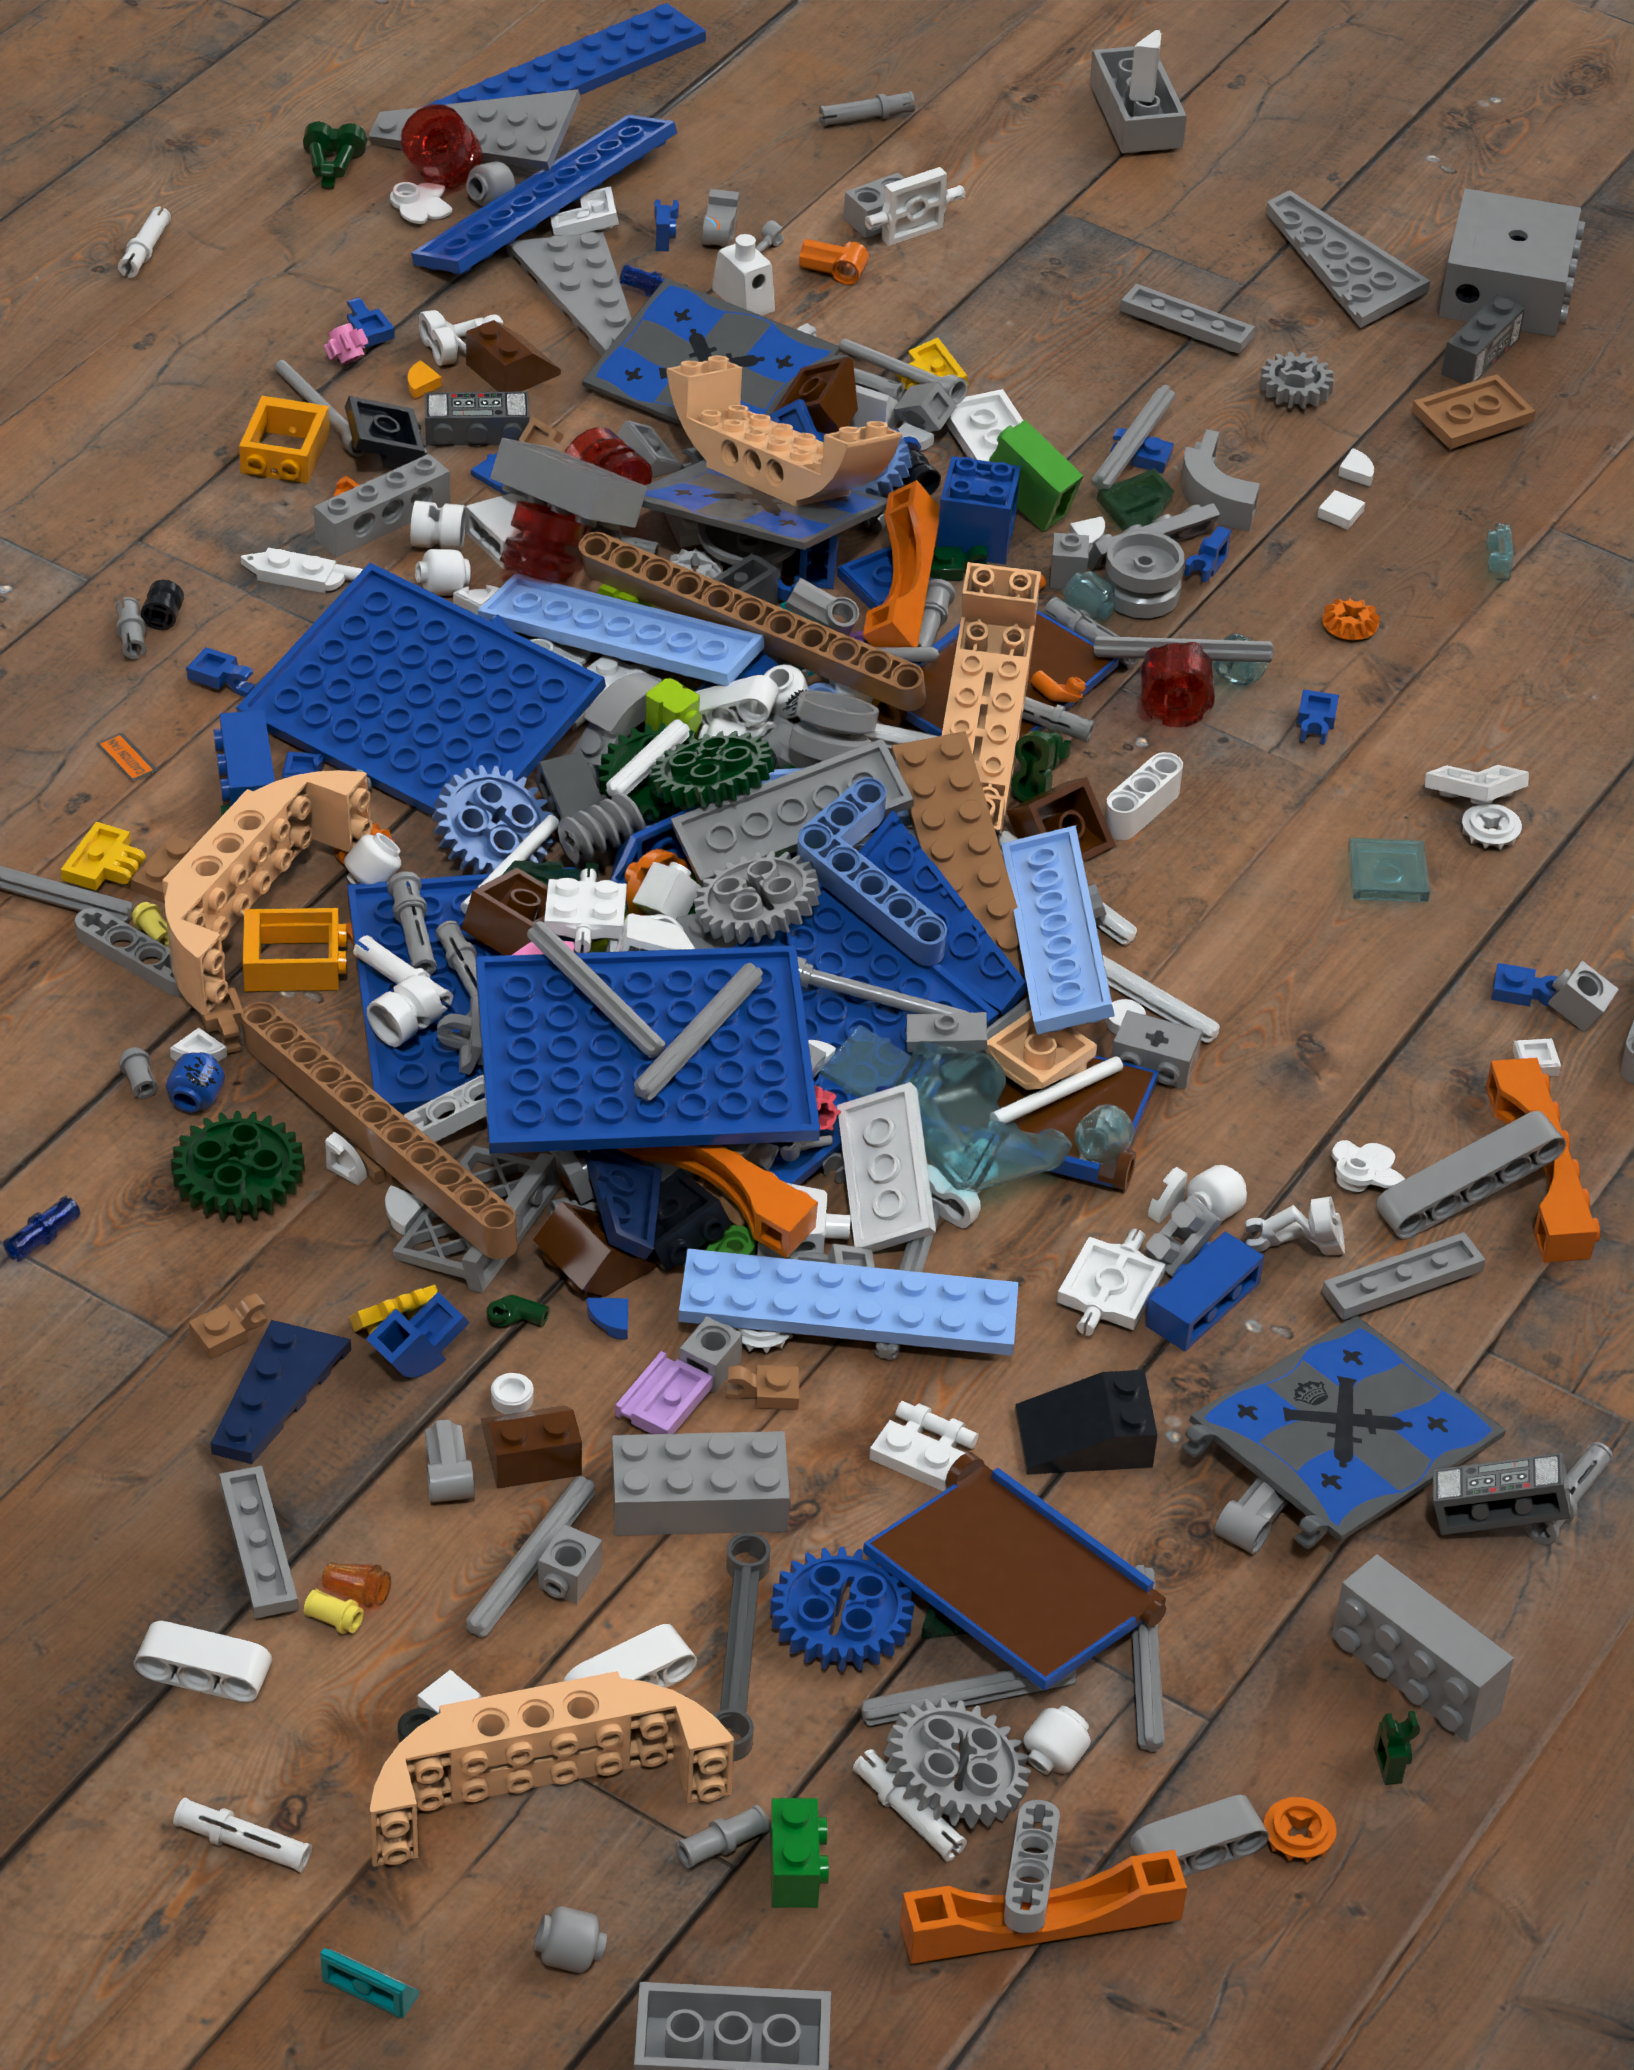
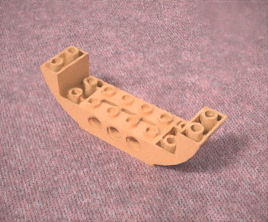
[666,355,902,507]
[942,562,1041,835]
[162,770,372,1015]
[370,1671,734,1867]

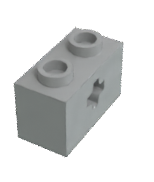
[1112,1010,1202,1090]

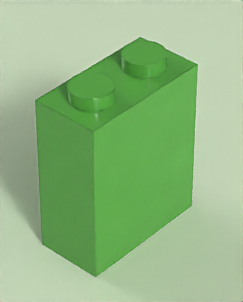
[989,420,1083,533]

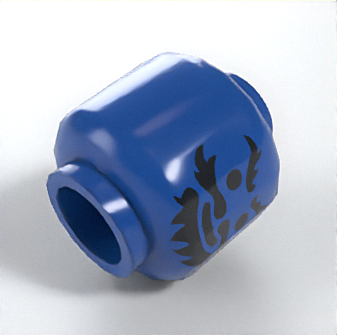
[166,1052,225,1113]

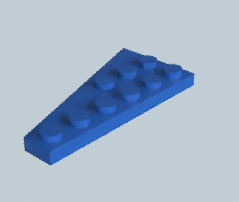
[843,810,1028,1016]

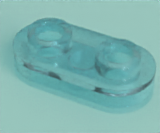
[1486,523,1513,581]

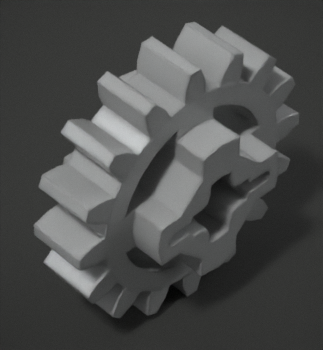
[1260,352,1334,409]

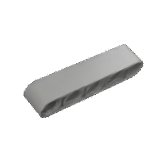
[1375,1111,1566,1239]

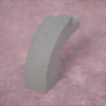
[1181,429,1260,532]
[572,673,662,765]

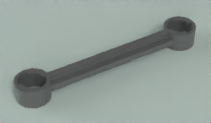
[713,1532,771,1761]

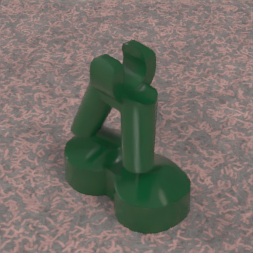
[303,121,367,189]
[1011,730,1071,802]

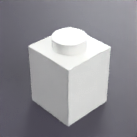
[632,862,701,920]

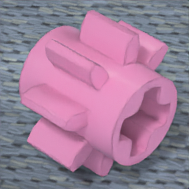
[324,323,369,365]

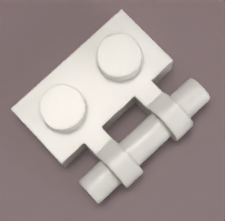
[869,1401,979,1491]

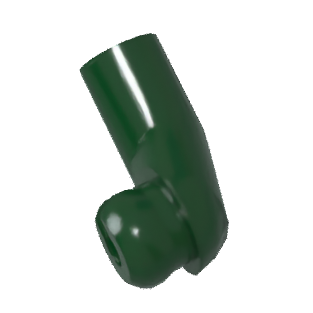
[486,1295,550,1327]

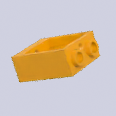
[239,396,330,484]
[243,908,347,992]

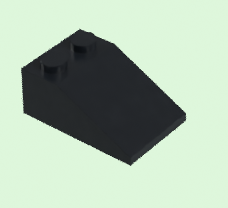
[1015,1370,1158,1475]

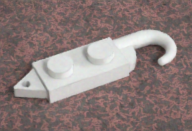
[241,548,363,593]

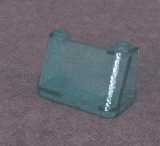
[895,1041,1073,1192]

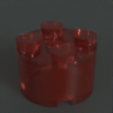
[1141,642,1215,727]

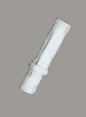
[118,206,171,278]
[353,935,453,1013]
[853,1749,967,1862]
[173,1797,312,1873]

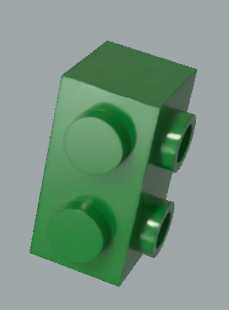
[770,1798,829,1908]

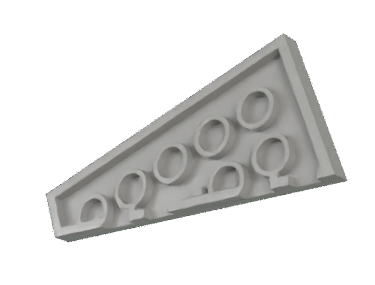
[369,89,581,170]
[1266,190,1430,328]
[506,232,632,356]

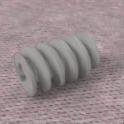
[558,793,646,864]

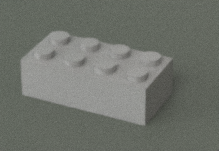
[1089,46,1187,154]
[490,438,647,531]
[612,1431,790,1536]
[1332,1554,1514,1742]
[634,1982,831,2070]

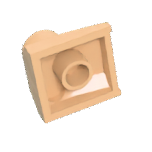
[985,1011,1097,1090]

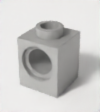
[893,381,957,432]
[1049,533,1089,591]
[1548,961,1619,1032]
[679,1317,743,1394]
[538,1524,602,1604]

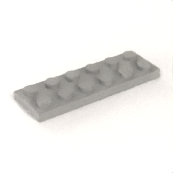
[671,738,914,888]

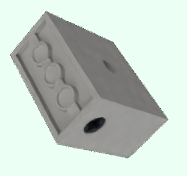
[1438,188,1585,337]

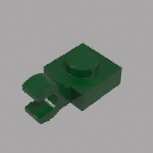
[930,545,988,580]
[1374,1711,1420,1785]

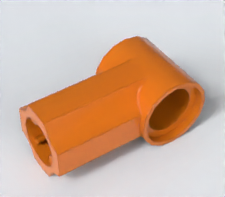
[799,239,869,285]

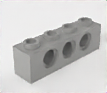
[314,454,451,557]

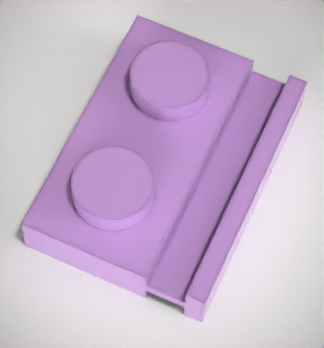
[615,1351,713,1434]

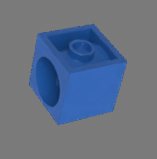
[937,456,1021,565]

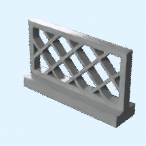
[393,1145,561,1293]

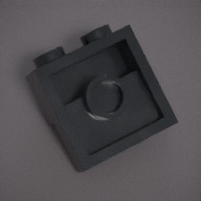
[344,396,427,470]
[649,1169,731,1271]

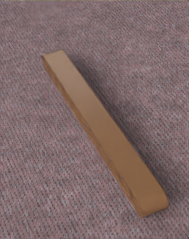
[579,532,927,711]
[241,1002,518,1259]

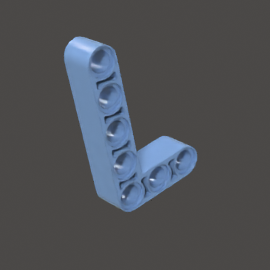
[797,777,947,966]

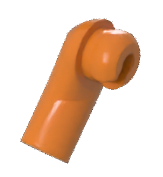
[1030,670,1086,703]

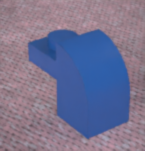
[366,1292,470,1377]

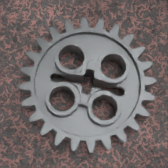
[694,851,821,944]
[884,1698,1031,1828]

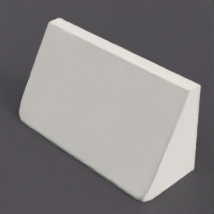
[1129,30,1162,103]

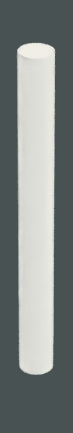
[460,815,559,914]
[990,1056,1123,1128]

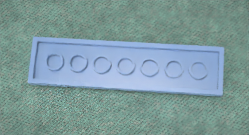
[477,573,764,686]
[1001,826,1115,1035]
[678,1249,1018,1356]

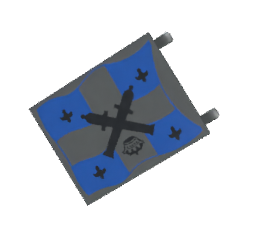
[582,278,853,426]
[625,447,887,550]
[1182,1316,1506,1549]

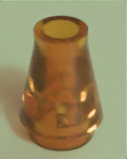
[322,1562,391,1608]

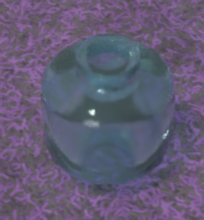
[1062,571,1117,622]
[1213,633,1267,686]
[1075,1104,1134,1164]

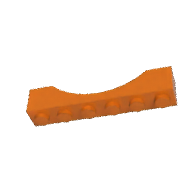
[863,480,940,647]
[1486,1057,1600,1263]
[618,1145,818,1258]
[900,1849,1187,1964]

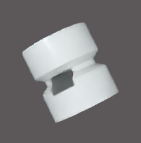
[410,501,466,551]
[367,975,442,1047]

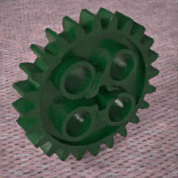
[598,723,712,825]
[650,731,775,808]
[171,1111,305,1220]

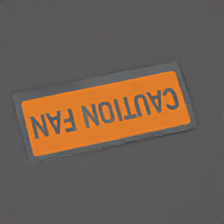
[97,732,157,781]

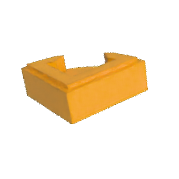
[407,360,442,399]

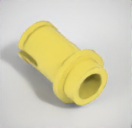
[132,902,169,947]
[304,1589,364,1634]

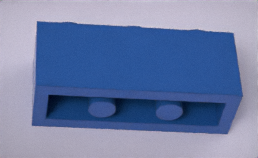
[213,710,275,805]
[1146,1231,1264,1352]

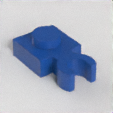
[1297,689,1339,745]
[1492,963,1557,1007]

